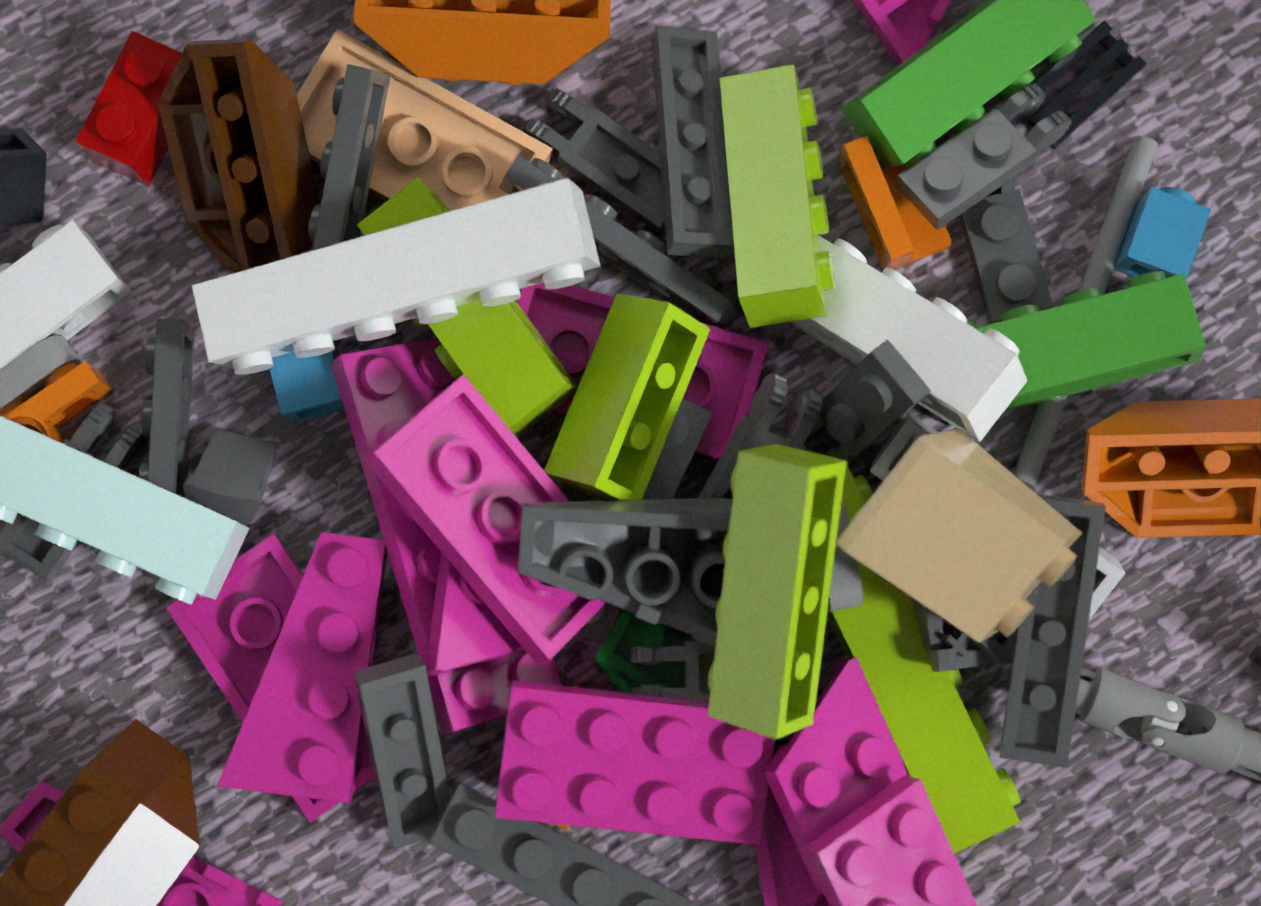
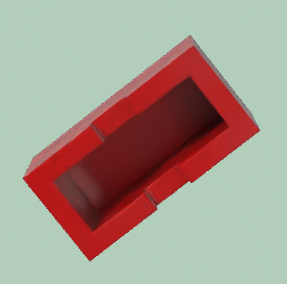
[75,31,182,187]

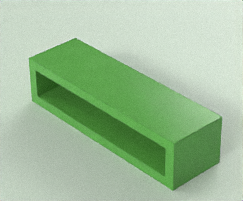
[841,0,1096,169]
[949,271,1206,426]

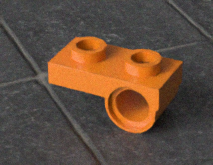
[0,361,114,443]

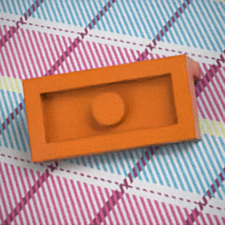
[837,136,952,270]

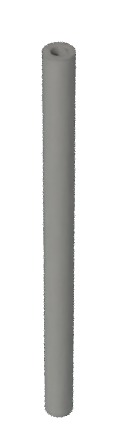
[1013,136,1158,488]

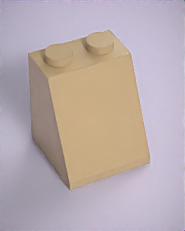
[836,428,1082,643]

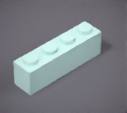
[0,416,250,605]

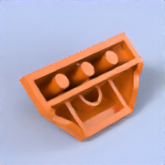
[353,0,611,85]
[1081,398,1261,538]

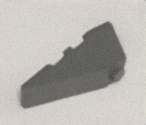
[518,498,733,647]

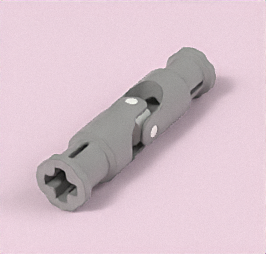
[1075,668,1261,781]

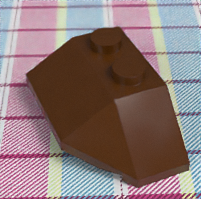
[158,38,320,273]
[0,719,201,906]

